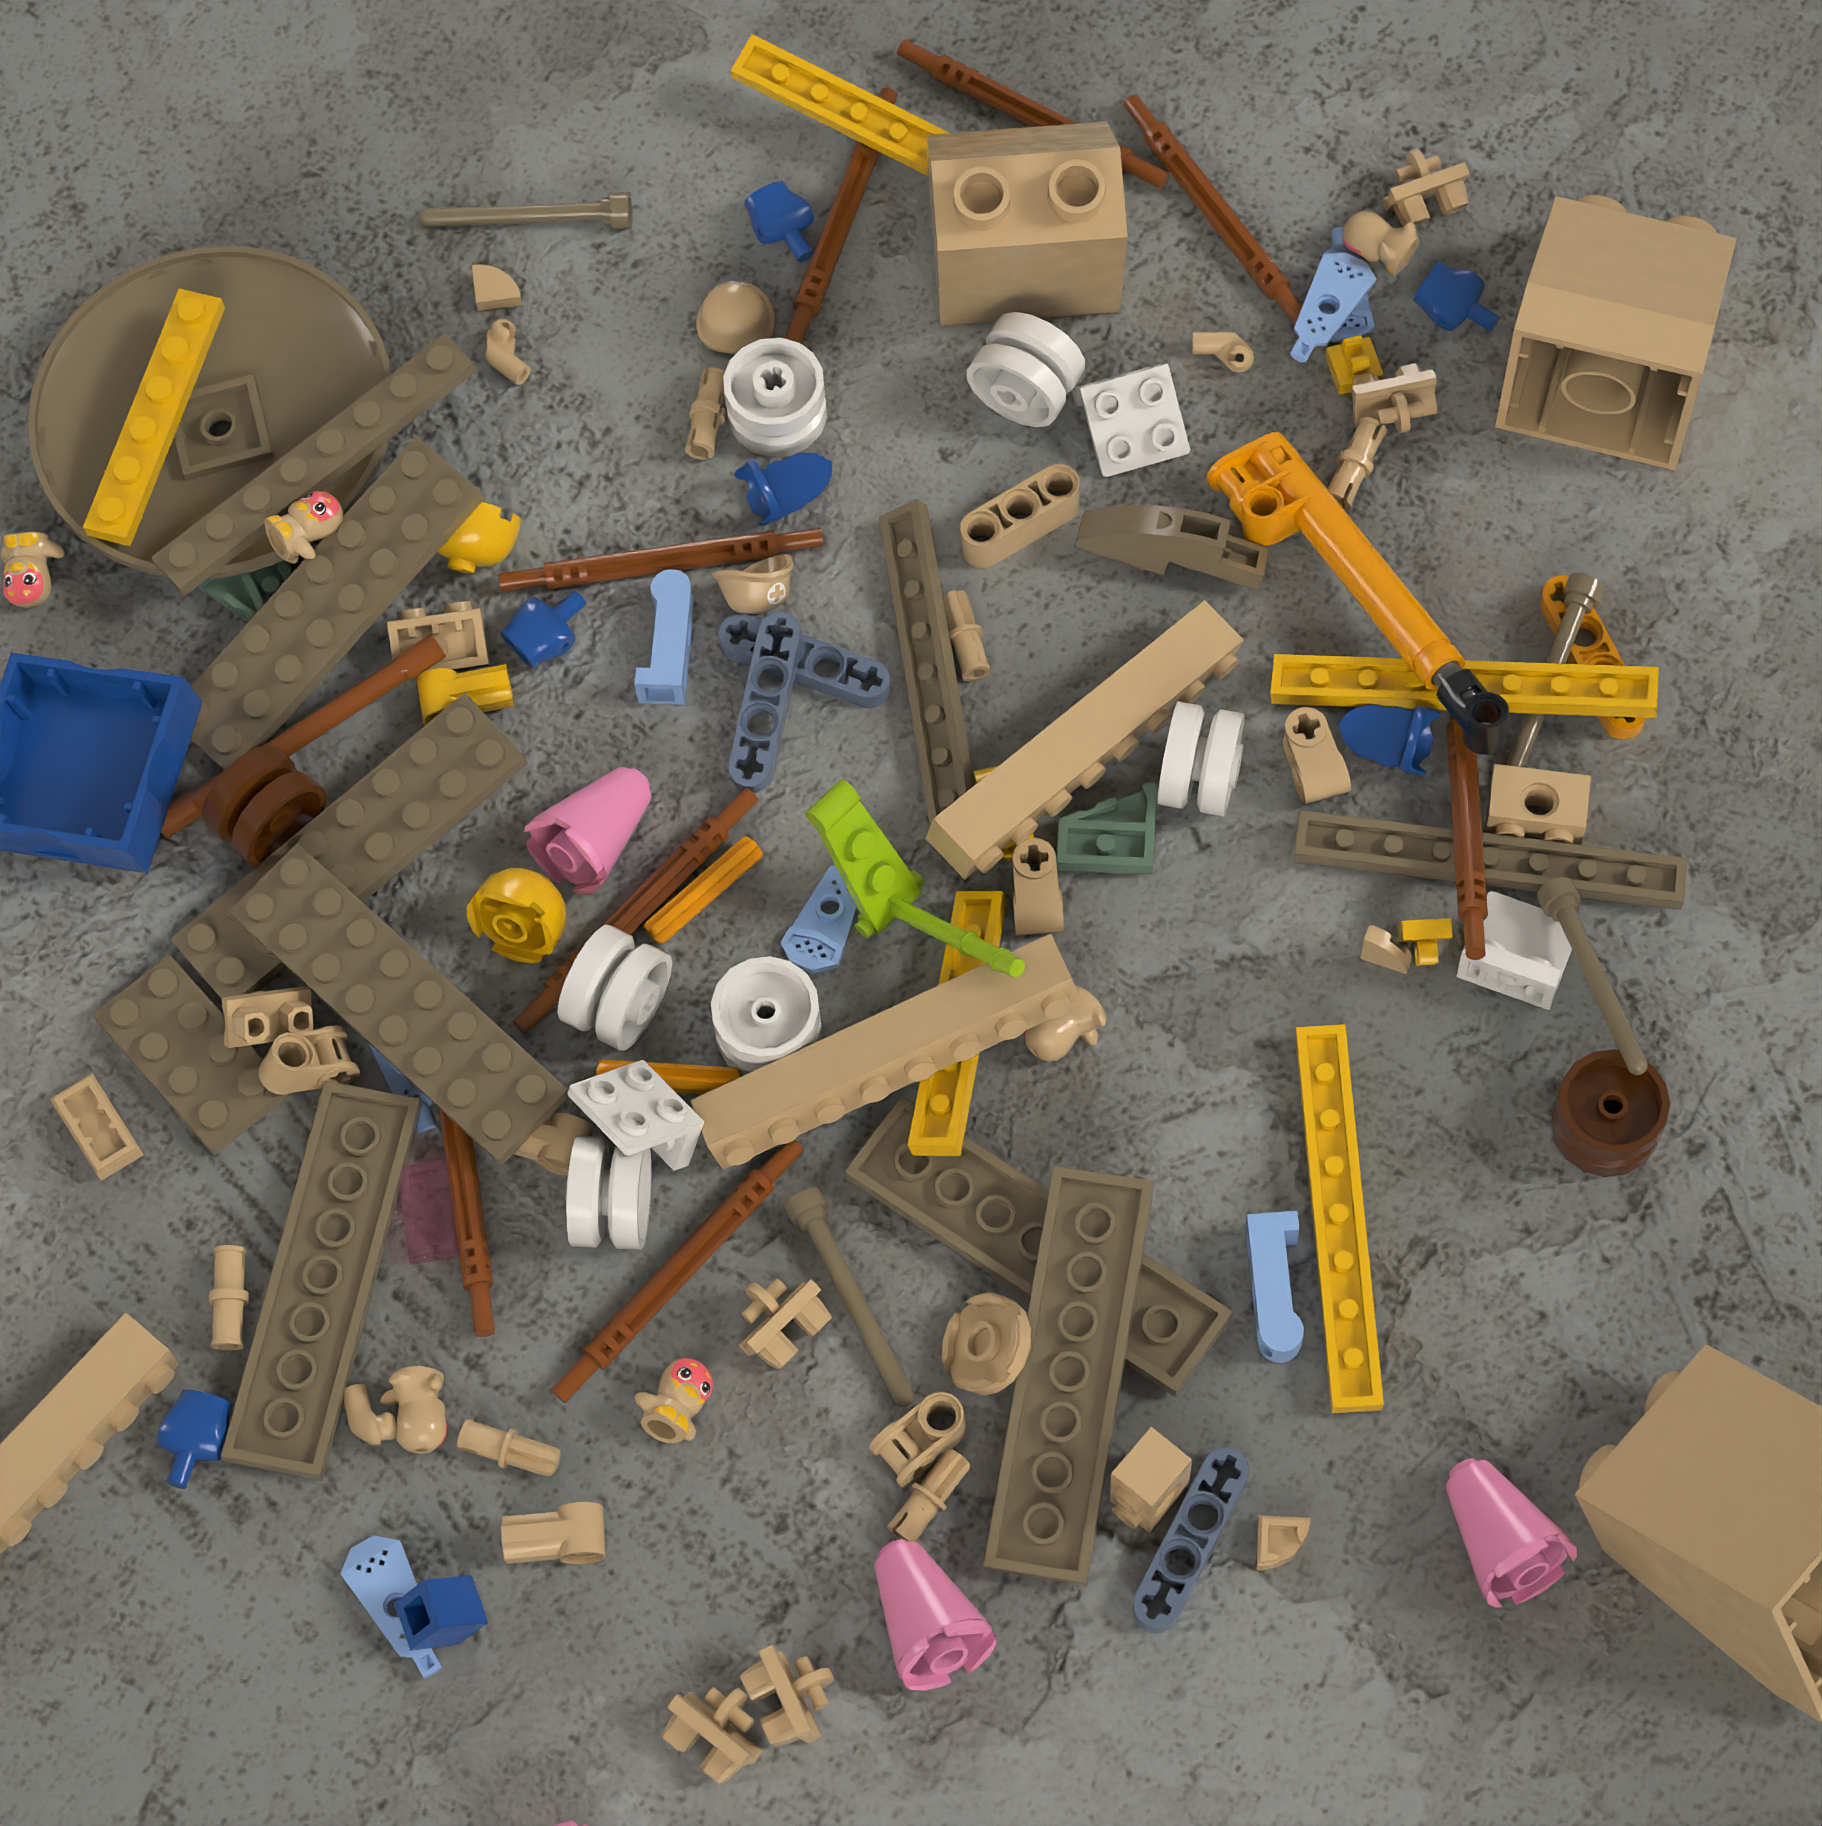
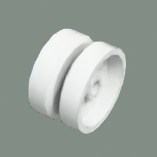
[967,312,1085,427]
[723,338,827,458]
[1158,701,1245,817]
[557,924,672,1051]
[711,956,823,1076]
[566,1136,652,1250]

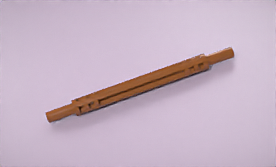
[897,39,1169,189]
[785,88,898,344]
[1123,94,1311,325]
[498,528,823,592]
[1446,715,1488,960]
[512,788,758,1035]
[439,1109,495,1337]
[551,1140,804,1403]

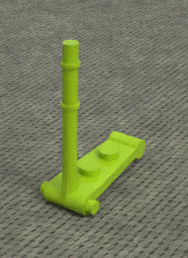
[805,779,1025,978]

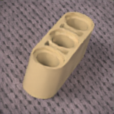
[960,464,1080,568]

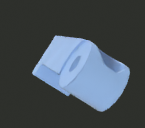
[634,569,694,705]
[1245,1210,1304,1363]

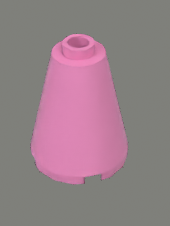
[524,767,652,895]
[1445,1458,1577,1608]
[874,1539,996,1691]

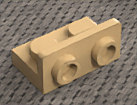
[387,601,490,674]

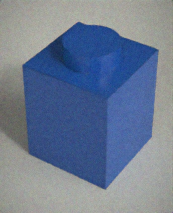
[394,1575,488,1650]

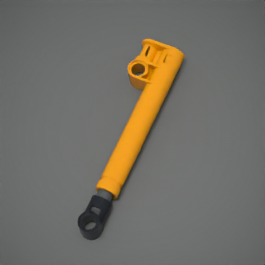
[1206,432,1509,755]

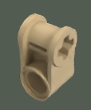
[1282,707,1351,805]
[1012,838,1064,935]
[258,1025,360,1095]
[869,1392,967,1488]

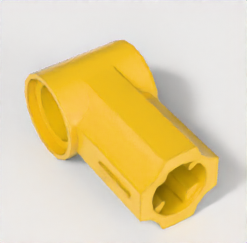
[416,664,514,725]

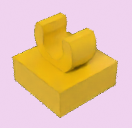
[1325,335,1384,395]
[1397,918,1453,966]

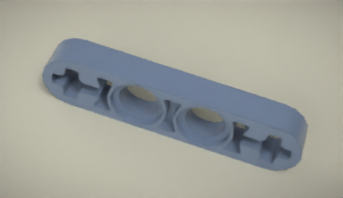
[729,611,803,793]
[718,614,891,708]
[1133,1447,1249,1634]

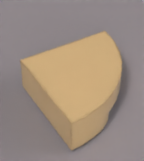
[472,265,522,311]
[1360,925,1412,974]
[1256,1515,1310,1570]

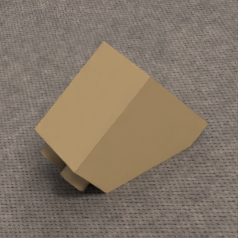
[926,122,1128,326]
[1495,195,1737,471]
[1575,1344,1822,1723]

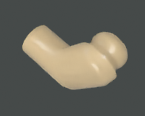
[485,319,531,385]
[1192,332,1254,373]
[343,1384,396,1446]

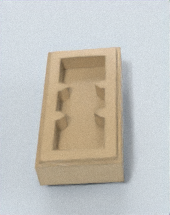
[50,1073,143,1181]

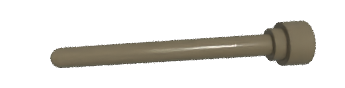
[418,192,633,229]
[1505,573,1605,768]
[1537,877,1648,1075]
[783,1187,914,1407]

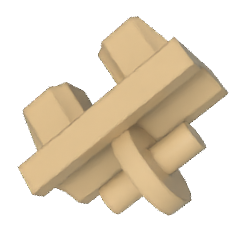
[1381,149,1470,227]
[1352,363,1437,433]
[221,986,313,1048]
[738,1278,832,1369]
[740,1645,834,1747]
[662,1687,764,1783]

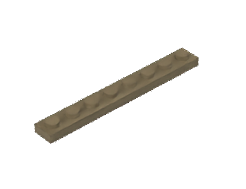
[152,333,476,596]
[879,499,975,852]
[1293,810,1687,910]

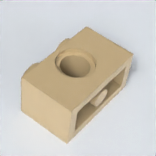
[1484,764,1591,845]
[1110,1427,1192,1534]

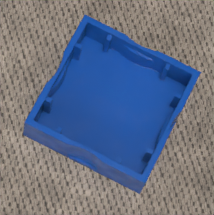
[0,652,203,874]

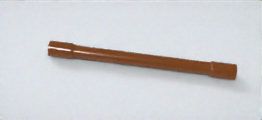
[161,634,446,839]

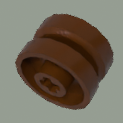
[202,744,327,868]
[1551,1049,1670,1177]

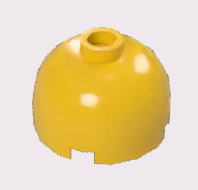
[437,502,522,574]
[467,868,566,964]

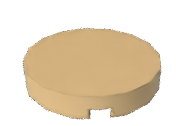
[942,1292,1031,1396]

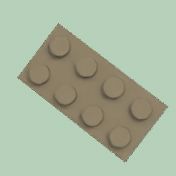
[92,954,291,1156]

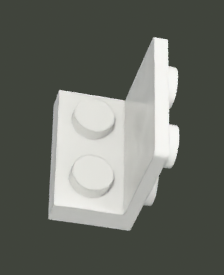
[1071,364,1190,477]
[1456,891,1572,1010]
[567,1060,704,1171]

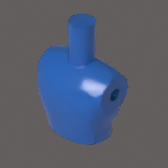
[744,181,814,262]
[1413,261,1501,332]
[500,590,587,669]
[157,1389,233,1489]

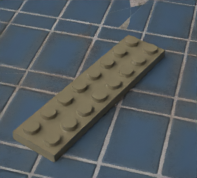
[191,436,486,770]
[170,693,528,999]
[228,843,569,1166]
[221,1081,422,1481]
[844,1095,1233,1398]
[983,1166,1155,1586]

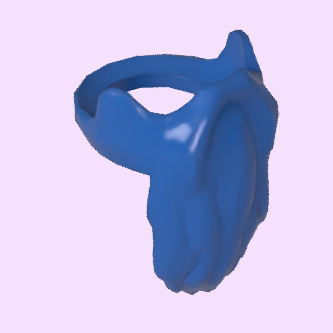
[734,452,833,526]
[1338,704,1441,775]

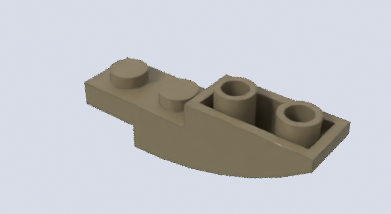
[1075,505,1269,590]

